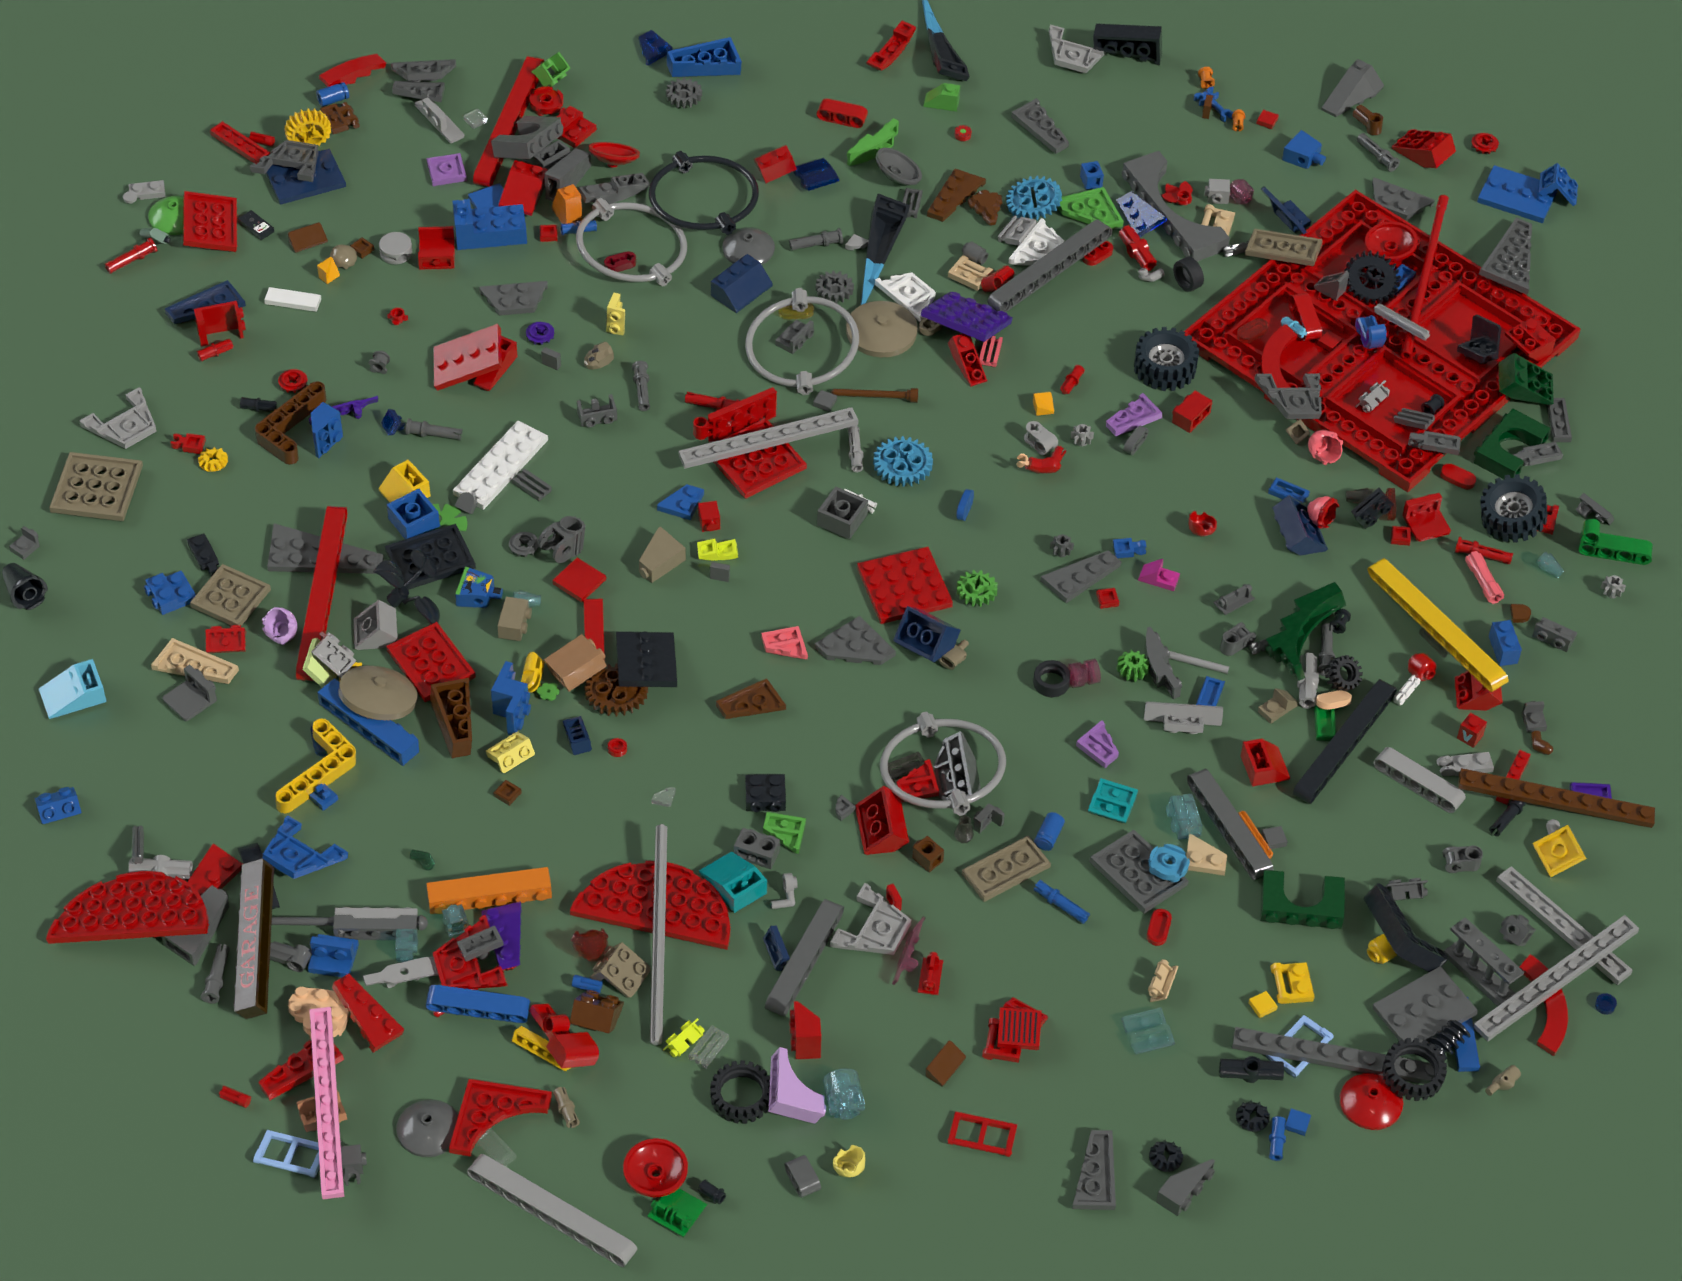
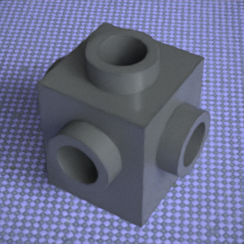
[1499,914,1536,946]

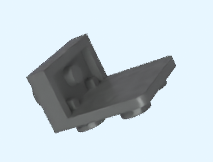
[163,664,217,721]

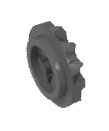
[509,532,538,557]

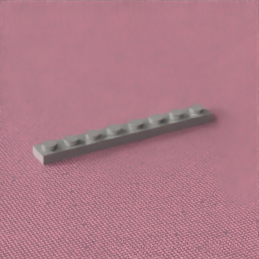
[1496,866,1633,985]

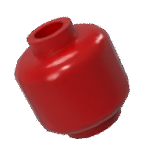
[1408,653,1437,681]

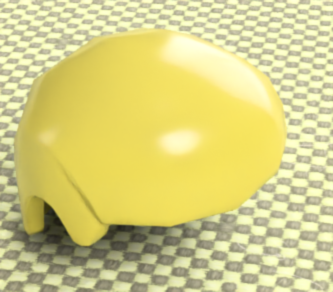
[833,1145,866,1178]

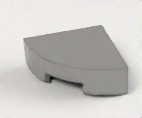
[845,234,868,250]

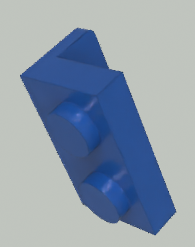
[34,787,81,824]

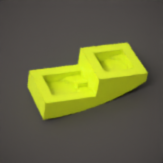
[697,539,738,560]

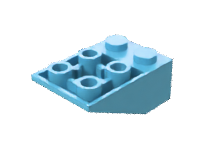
[39,659,107,719]

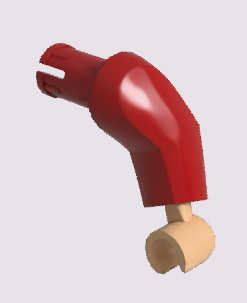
[1017,446,1066,473]

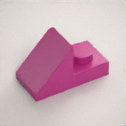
[1138,559,1180,591]

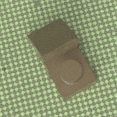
[1258,688,1299,724]

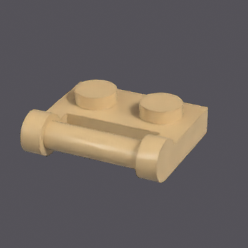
[1201,204,1235,236]
[948,255,994,291]

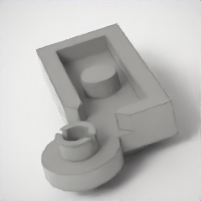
[123,180,166,204]

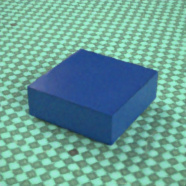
[1285,1109,1311,1136]

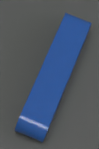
[426,985,530,1023]

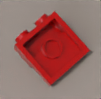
[557,106,597,148]

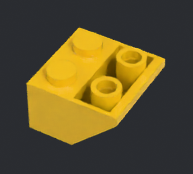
[379,460,431,502]

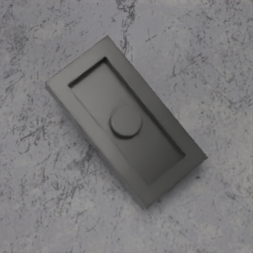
[1576,493,1614,525]

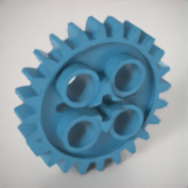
[1006,176,1062,220]
[873,436,933,487]

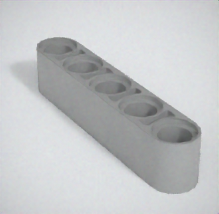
[1373,747,1466,813]

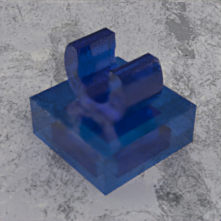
[381,409,405,435]

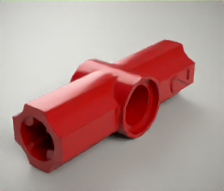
[1119,225,1157,271]

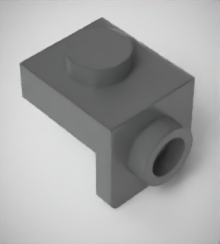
[973,803,1005,834]

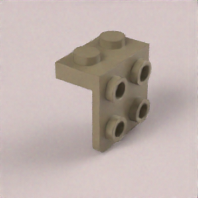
[590,942,651,998]

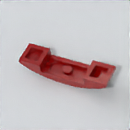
[866,20,916,71]

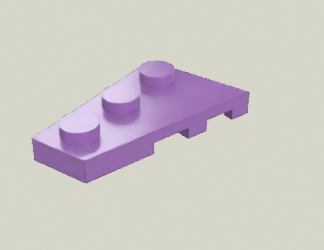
[1106,393,1162,436]

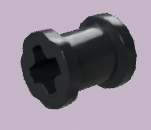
[1421,394,1445,415]
[1329,609,1351,634]

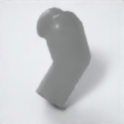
[1138,268,1165,282]

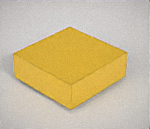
[1248,991,1278,1018]

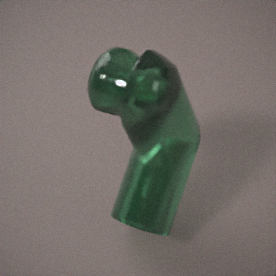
[410,849,435,871]

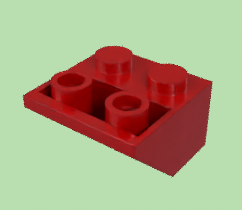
[1504,318,1556,361]
[1455,671,1503,711]
[1240,738,1290,787]
[789,1001,822,1059]

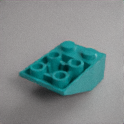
[699,851,767,913]

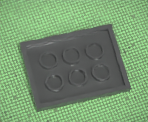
[1089,830,1189,913]
[1373,966,1478,1043]

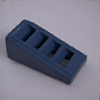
[562,716,592,755]

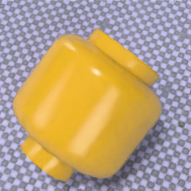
[1367,934,1397,964]

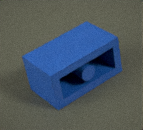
[1488,620,1522,666]

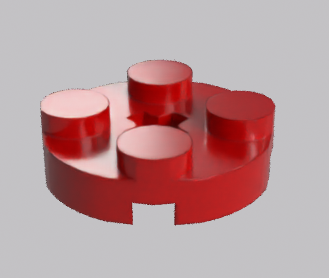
[529,86,564,116]

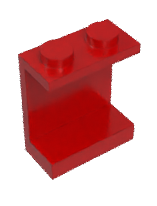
[418,226,455,270]
[194,301,246,346]

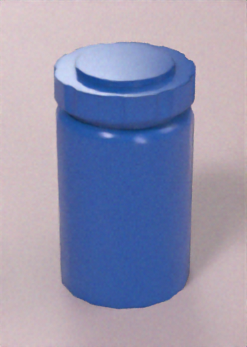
[316,82,349,107]
[1034,812,1065,851]

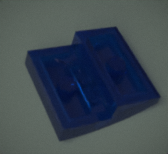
[793,158,839,191]

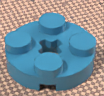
[1149,844,1190,883]

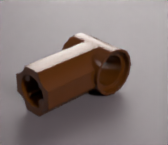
[1352,105,1383,135]

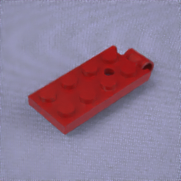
[693,387,777,443]

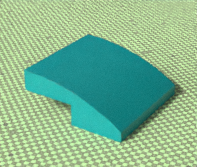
[1088,778,1138,824]

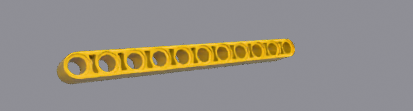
[1367,558,1509,692]

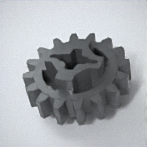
[666,77,702,108]
[815,270,854,303]

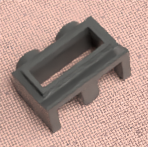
[577,394,617,427]

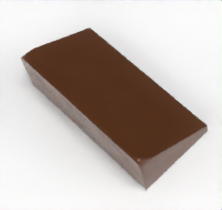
[288,222,328,253]
[925,1040,966,1087]

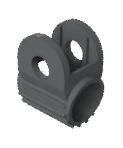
[538,516,586,563]

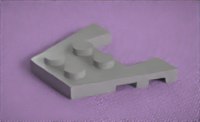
[1049,24,1107,73]
[79,387,157,449]
[830,883,911,955]

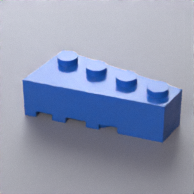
[667,37,742,77]

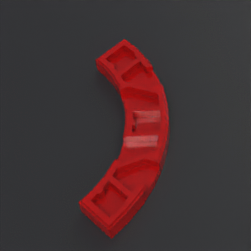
[1261,324,1298,388]
[1519,954,1568,1056]

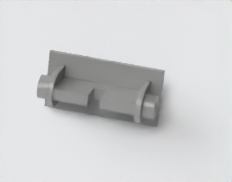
[1355,380,1390,413]

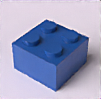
[387,489,440,539]

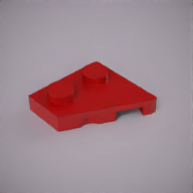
[896,759,939,803]

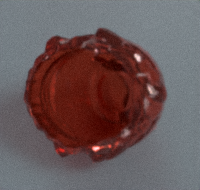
[571,928,608,962]

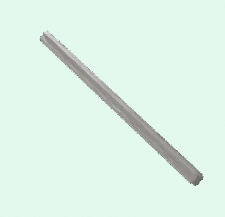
[650,824,668,1046]

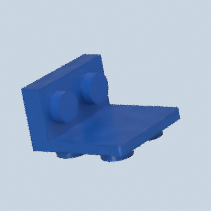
[1539,163,1578,206]

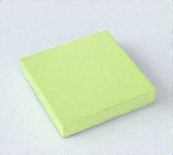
[302,638,337,688]

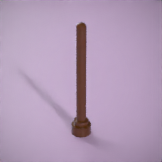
[831,388,918,403]

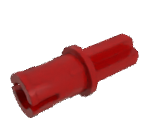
[197,339,233,362]
[1060,365,1085,395]

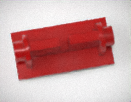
[918,952,943,995]

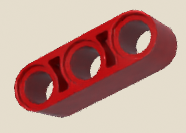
[817,99,868,128]
[1288,293,1322,341]

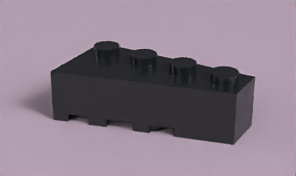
[1093,23,1162,65]

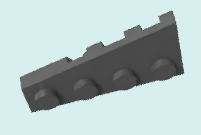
[1011,98,1069,154]
[1072,1130,1116,1210]

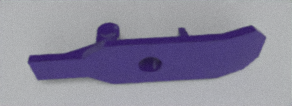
[309,396,379,425]

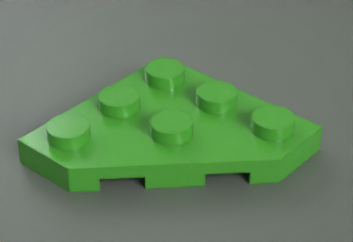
[1058,187,1124,229]

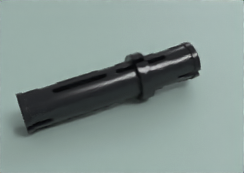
[1489,800,1527,837]

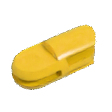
[521,652,545,693]

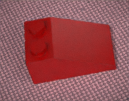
[499,160,548,216]

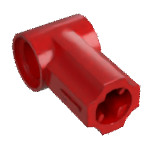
[981,265,1015,292]

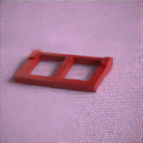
[947,1111,1018,1157]

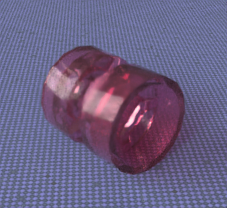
[1067,658,1101,688]

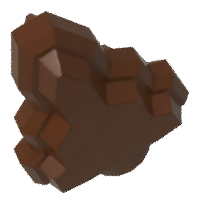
[968,190,1002,226]

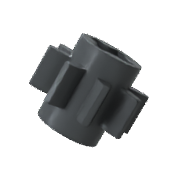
[1050,534,1074,558]

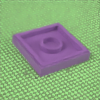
[426,153,467,186]

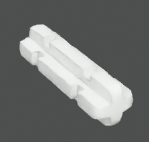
[1393,675,1420,706]

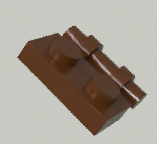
[320,102,360,134]

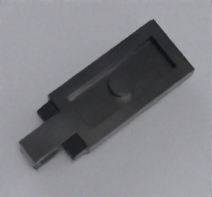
[187,533,219,577]

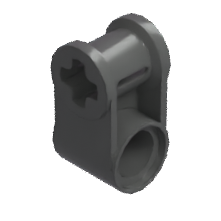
[1220,622,1256,656]
[1442,845,1483,873]

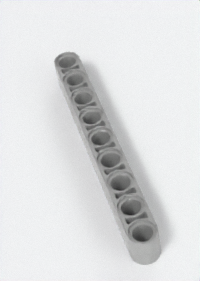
[467,1154,637,1267]

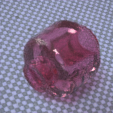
[1230,179,1254,205]

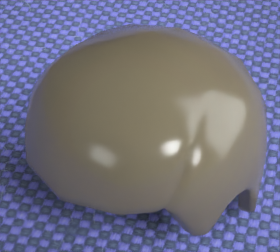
[329,244,357,269]

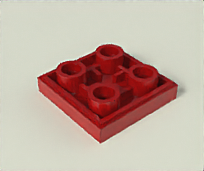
[553,557,606,602]

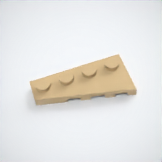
[151,638,239,684]

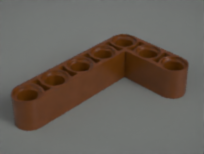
[255,381,327,465]

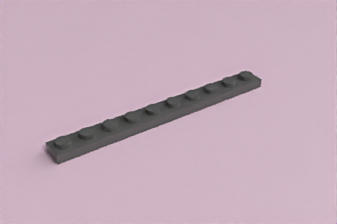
[1232,1027,1435,1084]

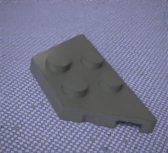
[391,59,456,82]
[1372,177,1435,220]
[479,281,548,316]

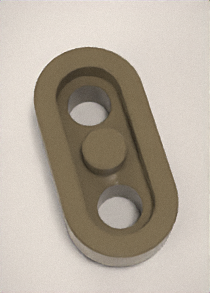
[919,318,944,336]

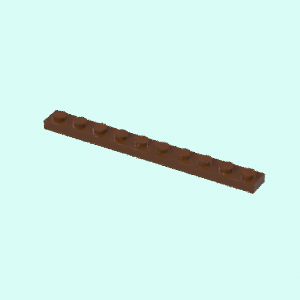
[1458,768,1655,828]

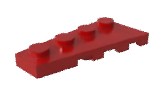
[332,974,405,1053]
[259,1040,344,1100]

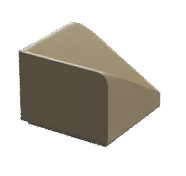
[1285,419,1311,444]

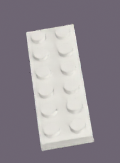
[453,421,548,510]

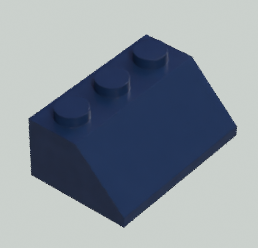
[711,254,773,313]
[1272,495,1328,556]
[893,606,961,662]

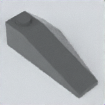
[1321,59,1384,117]

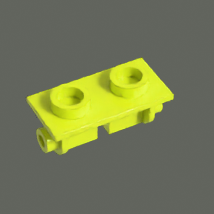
[663,1018,705,1058]

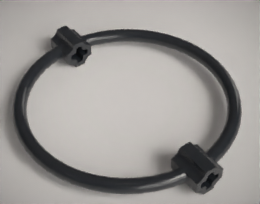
[649,151,759,235]

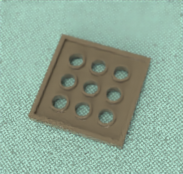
[49,452,143,521]

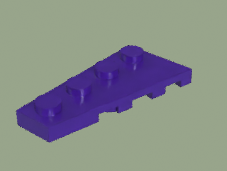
[481,901,522,969]

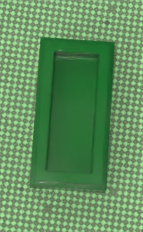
[1314,706,1336,741]

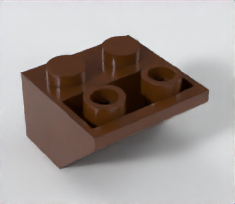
[570,990,624,1034]

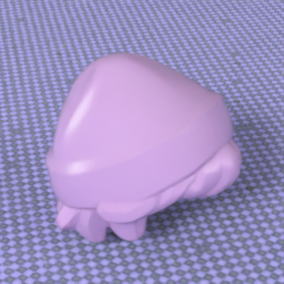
[262,607,297,645]

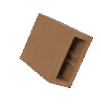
[544,634,607,692]

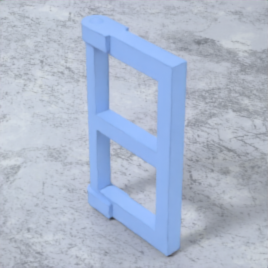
[1266,1015,1334,1078]
[253,1130,320,1178]

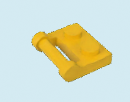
[1270,962,1314,1004]

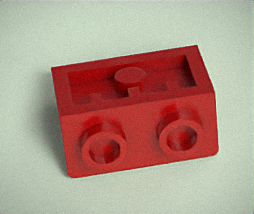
[205,625,246,654]

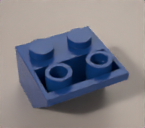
[311,402,343,458]

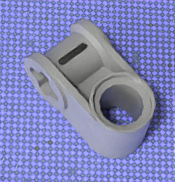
[1024,421,1058,455]

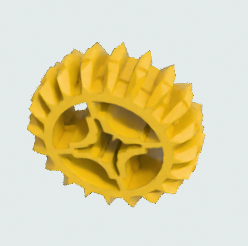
[284,108,331,146]

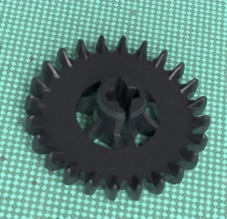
[1344,250,1401,305]

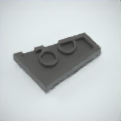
[392,81,445,102]

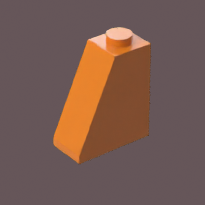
[552,184,582,224]

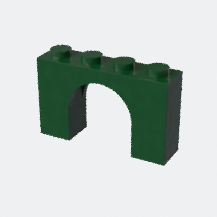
[1474,409,1551,479]
[1260,870,1345,929]

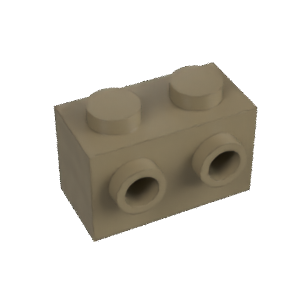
[497,597,532,641]

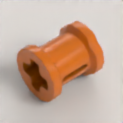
[1198,67,1215,89]

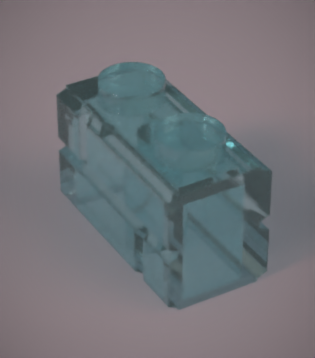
[1166,794,1203,840]

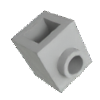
[1204,179,1230,204]

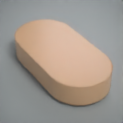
[1316,690,1352,710]

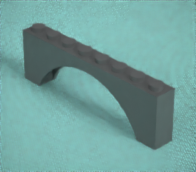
[1122,151,1230,261]

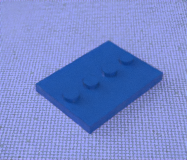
[1477,165,1558,223]

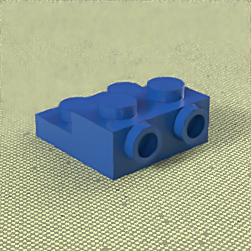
[144,570,196,615]

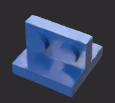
[308,934,359,978]

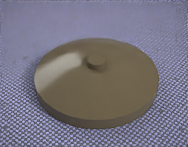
[846,301,917,357]
[338,666,417,720]

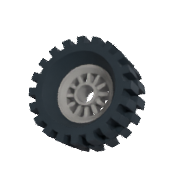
[1134,327,1199,391]
[1480,474,1547,543]

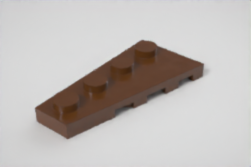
[927,168,986,222]

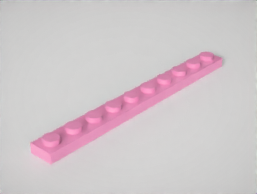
[310,1007,344,1199]

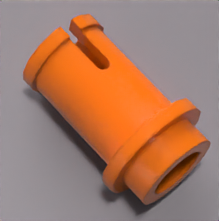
[1232,109,1245,132]

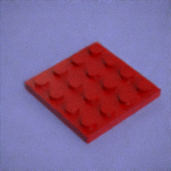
[713,418,807,499]
[857,547,953,624]

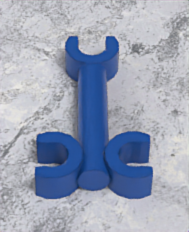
[1193,87,1233,122]

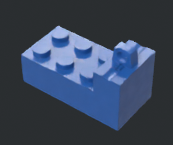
[452,199,527,250]

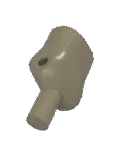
[938,639,969,670]
[1485,1065,1521,1096]

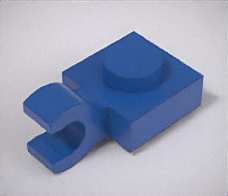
[1113,538,1146,558]

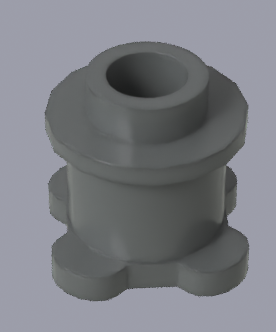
[368,351,390,374]

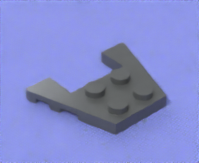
[250,140,319,182]
[1254,373,1322,419]

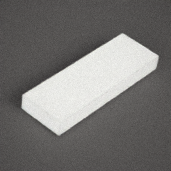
[264,287,321,312]

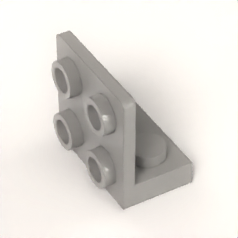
[311,631,357,678]

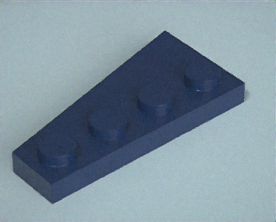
[165,280,246,324]

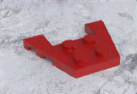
[433,915,508,989]

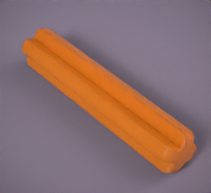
[1238,811,1273,859]

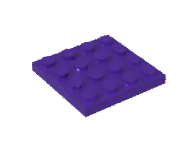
[920,292,1013,342]

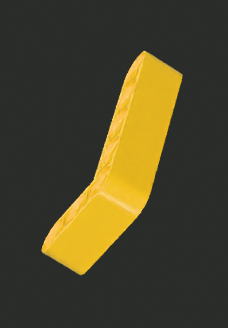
[276,718,356,814]

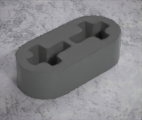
[1123,425,1149,455]

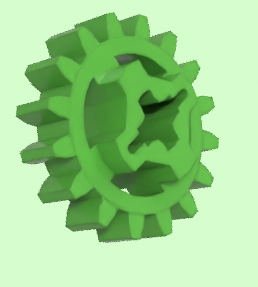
[957,570,998,607]

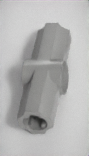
[1297,653,1319,709]
[129,855,193,879]

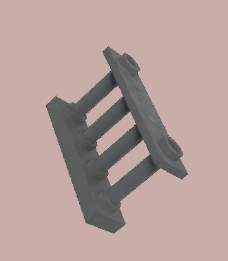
[1444,917,1524,1006]

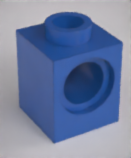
[1080,161,1104,190]

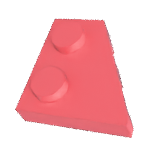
[761,626,808,659]

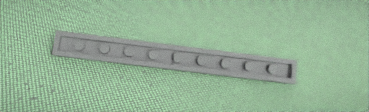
[679,407,858,469]
[1473,915,1639,1042]

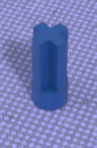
[572,975,603,993]

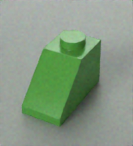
[924,83,960,112]

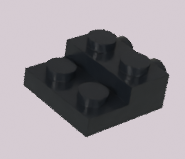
[745,774,786,812]

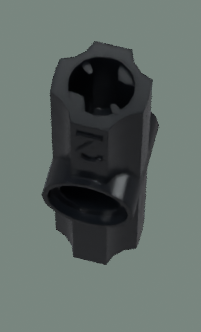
[1219,1056,1284,1083]

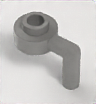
[771,873,797,909]

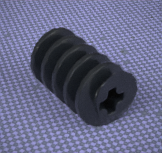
[1427,1020,1471,1060]

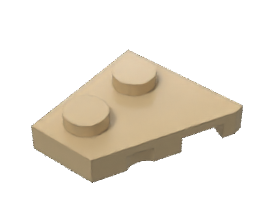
[1186,834,1227,876]

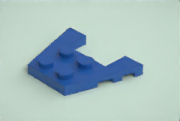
[262,815,348,879]

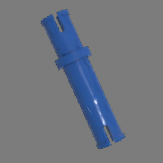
[1034,880,1090,924]

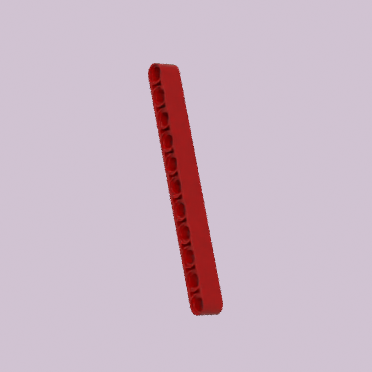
[473,56,544,187]
[296,506,348,681]

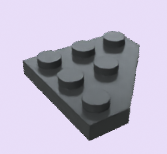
[815,616,896,665]

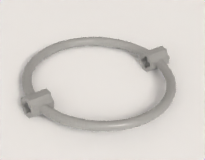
[576,198,687,287]
[745,288,859,395]
[880,712,1006,816]

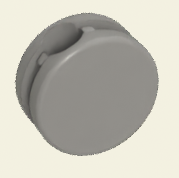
[379,232,412,265]

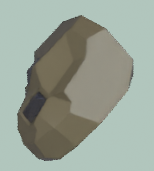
[584,341,614,370]

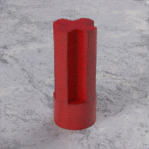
[249,131,275,147]
[219,1086,251,1108]

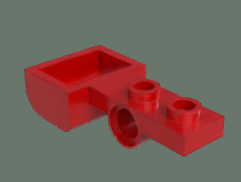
[529,1003,599,1069]

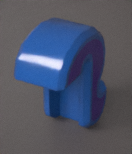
[1355,315,1387,349]

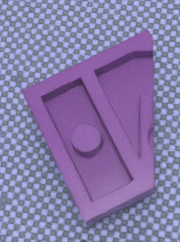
[1076,720,1119,768]

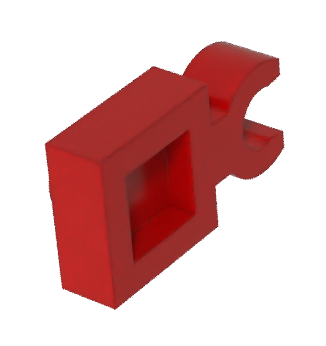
[170,433,206,454]

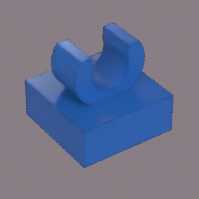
[309,783,338,811]

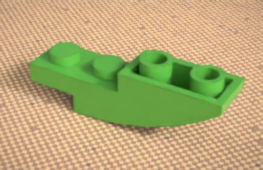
[847,118,899,166]

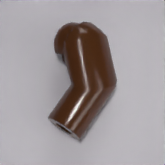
[1531,731,1553,755]

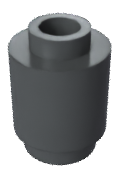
[962,241,989,265]

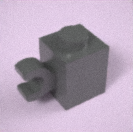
[341,1144,367,1186]

